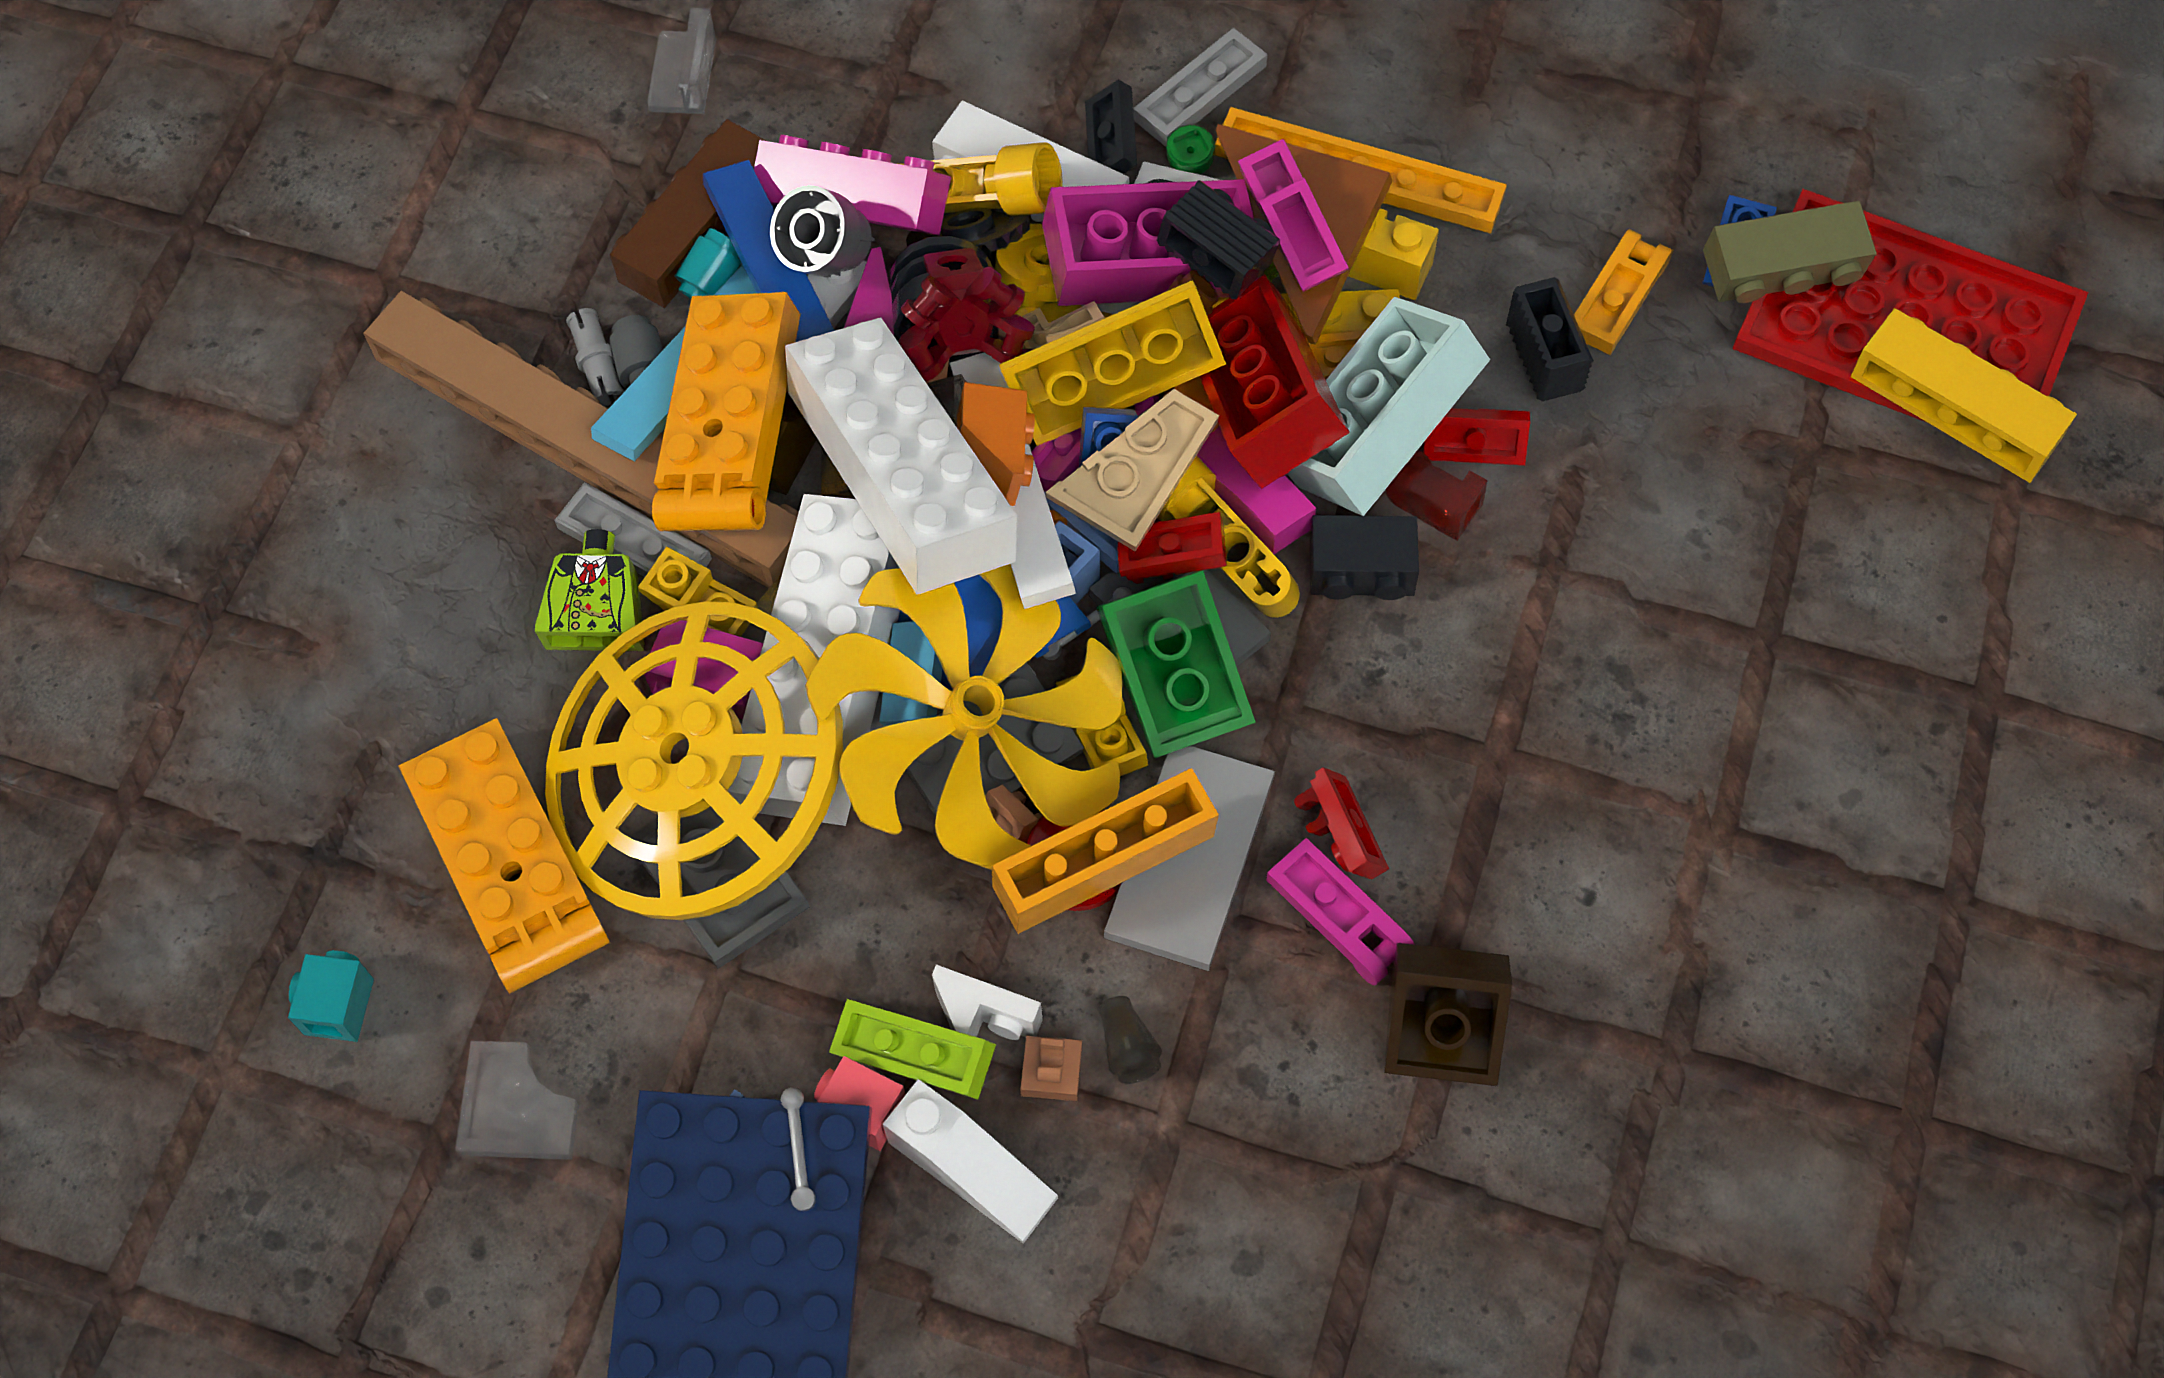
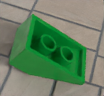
[1096,570,1256,758]

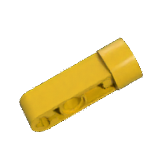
[897,142,1063,216]
[1157,455,1300,618]

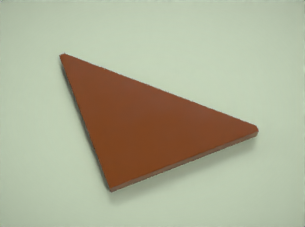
[1216,124,1393,345]

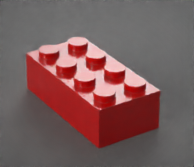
[1200,274,1350,489]

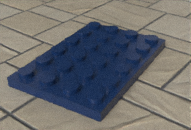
[607,1090,872,1378]

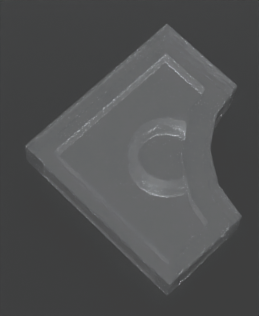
[455,1041,579,1160]

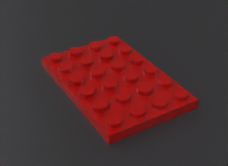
[1732,189,2089,422]

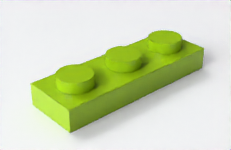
[829,999,996,1100]

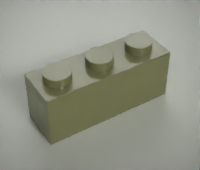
[1703,200,1877,303]

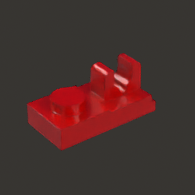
[1423,408,1530,466]
[1117,512,1227,584]
[1294,767,1389,880]

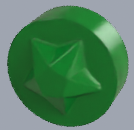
[1167,125,1215,175]

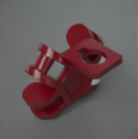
[898,248,1035,382]

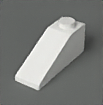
[883,1079,1058,1244]

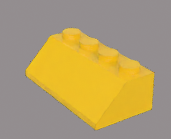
[999,280,1226,446]

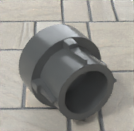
[770,185,875,278]

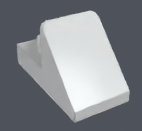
[932,965,1043,1040]

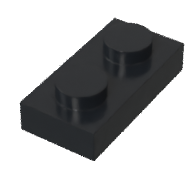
[1085,79,1137,174]

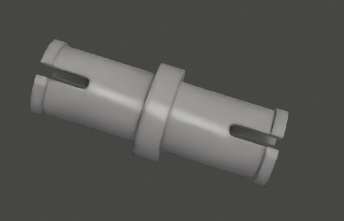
[566,308,624,408]

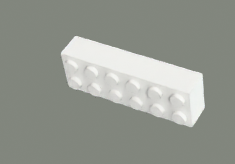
[785,317,1017,595]
[728,494,900,826]

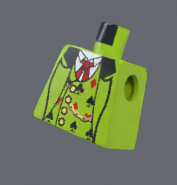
[535,529,645,651]

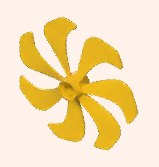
[805,564,1122,870]

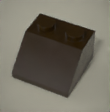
[1384,943,1512,1086]

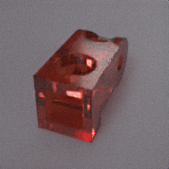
[1386,451,1488,541]

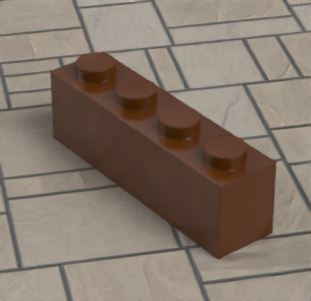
[610,119,769,308]

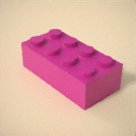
[1042,179,1258,306]

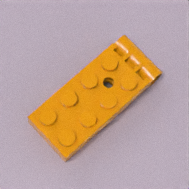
[652,292,801,531]
[398,718,610,994]

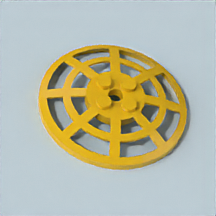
[545,602,843,920]

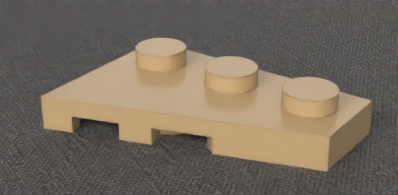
[1045,389,1219,552]

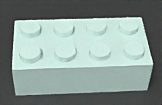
[1288,296,1490,516]

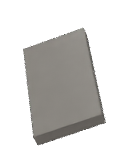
[1104,746,1275,971]

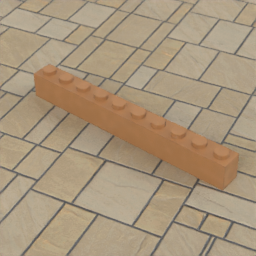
[363,291,799,592]

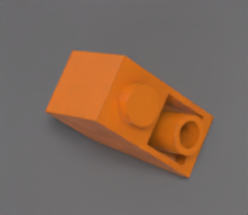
[956,382,1035,506]

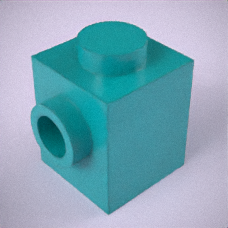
[288,950,374,1042]

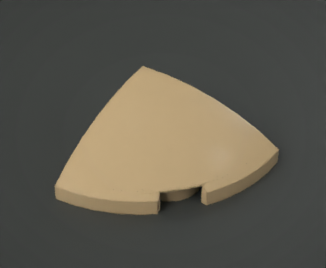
[999,301,1105,349]

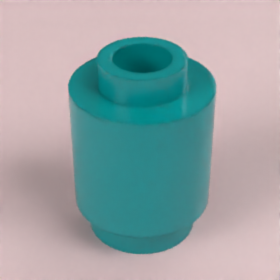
[675,228,741,299]

